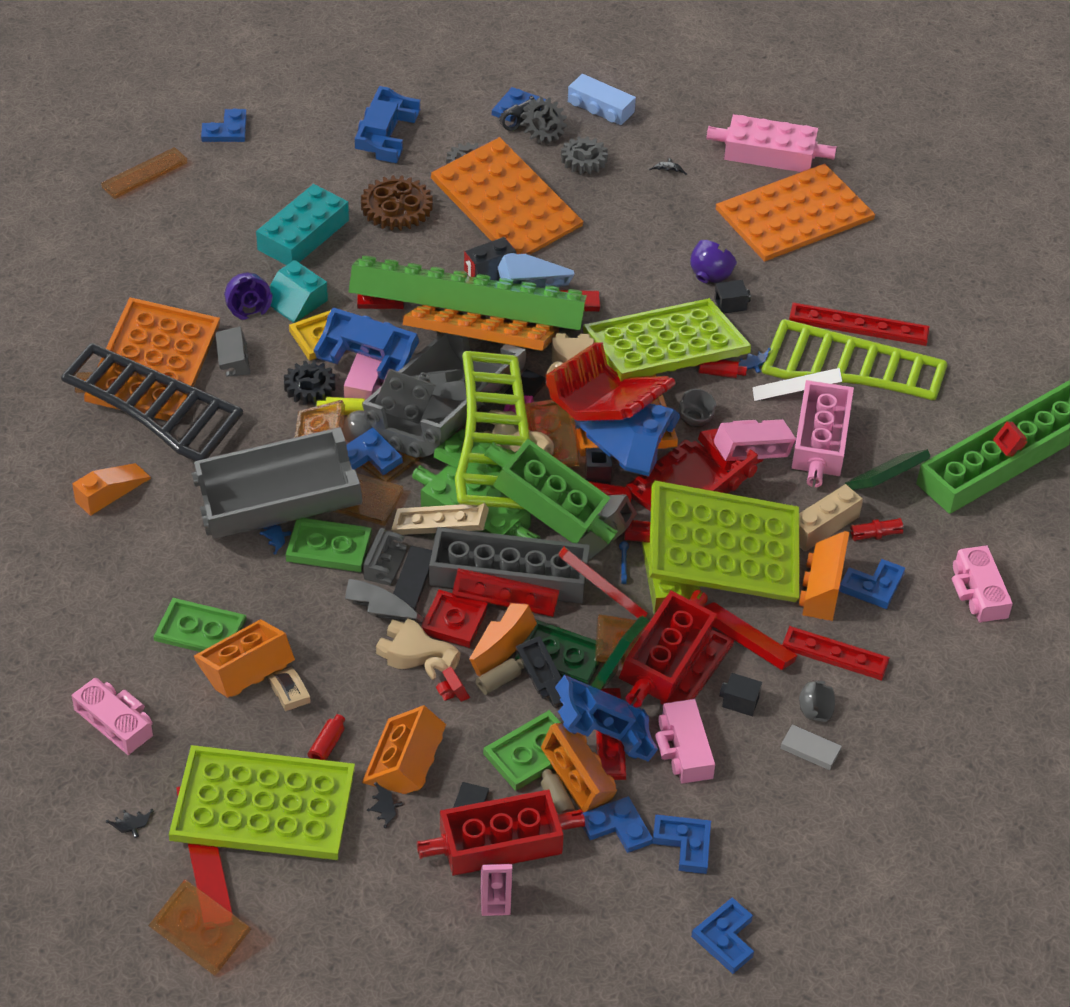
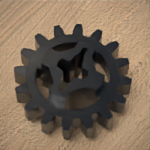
[284,361,336,405]

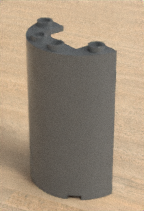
[362,333,526,457]
[191,427,362,540]

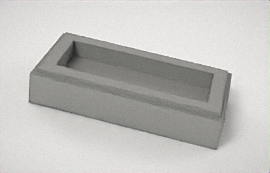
[780,725,842,770]

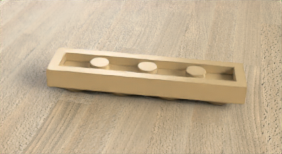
[391,503,489,535]

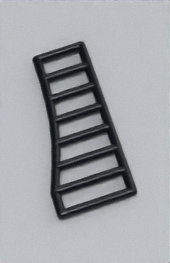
[61,343,243,461]

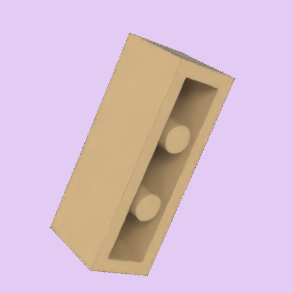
[799,484,863,552]

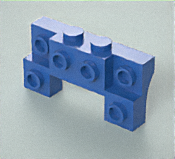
[355,86,421,163]
[314,307,420,380]
[555,675,658,762]

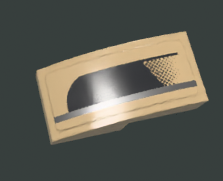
[267,667,310,711]

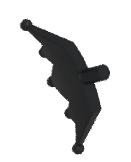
[649,158,687,175]
[367,782,403,828]
[106,809,154,838]

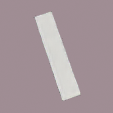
[753,368,842,401]

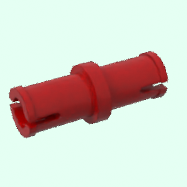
[850,518,903,541]

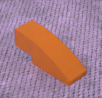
[469,603,537,676]

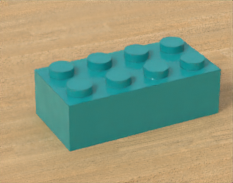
[256,184,349,265]

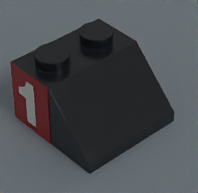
[464,237,517,281]

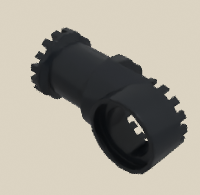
[499,96,540,131]

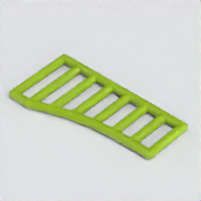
[762,319,947,401]
[455,351,530,509]

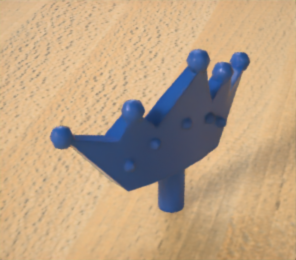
[739,347,771,373]
[259,525,291,555]

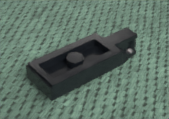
[516,636,563,709]

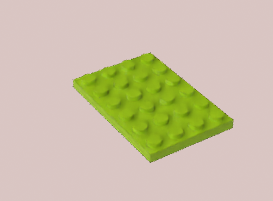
[583,298,751,381]
[649,481,799,602]
[169,745,355,860]

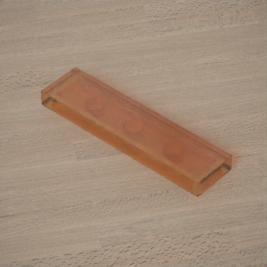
[101,147,187,199]

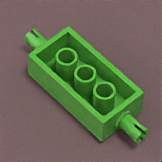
[484,439,618,544]
[412,465,541,539]

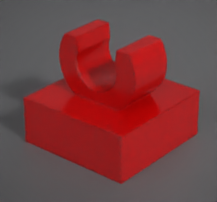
[993,421,1028,457]
[436,666,471,702]

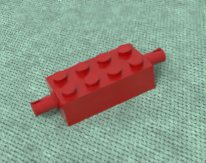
[619,590,717,707]
[416,789,585,876]

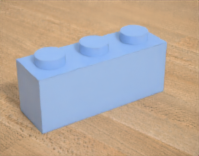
[568,74,636,125]

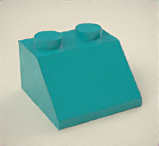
[269,260,328,323]

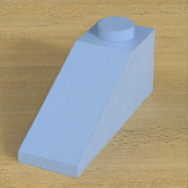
[497,253,574,288]

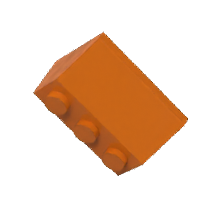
[799,531,849,621]
[194,619,295,698]
[362,705,446,794]
[541,723,617,812]

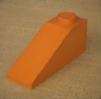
[72,463,151,516]

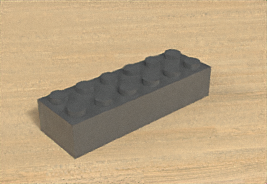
[429,527,590,604]

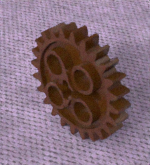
[361,175,433,231]

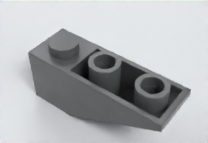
[578,495,637,560]

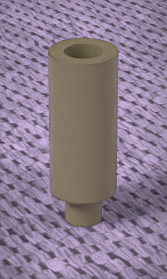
[476,658,525,695]
[541,769,576,814]

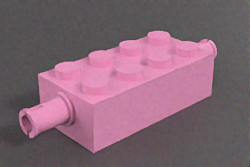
[706,114,837,172]
[791,380,854,487]

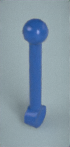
[619,541,629,584]

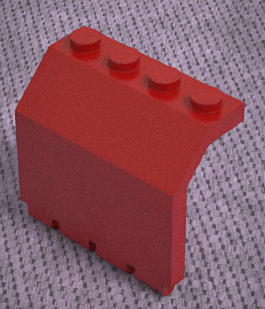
[546,342,675,421]
[625,440,758,512]

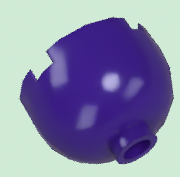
[690,240,737,283]
[224,272,273,320]

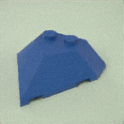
[572,404,680,476]

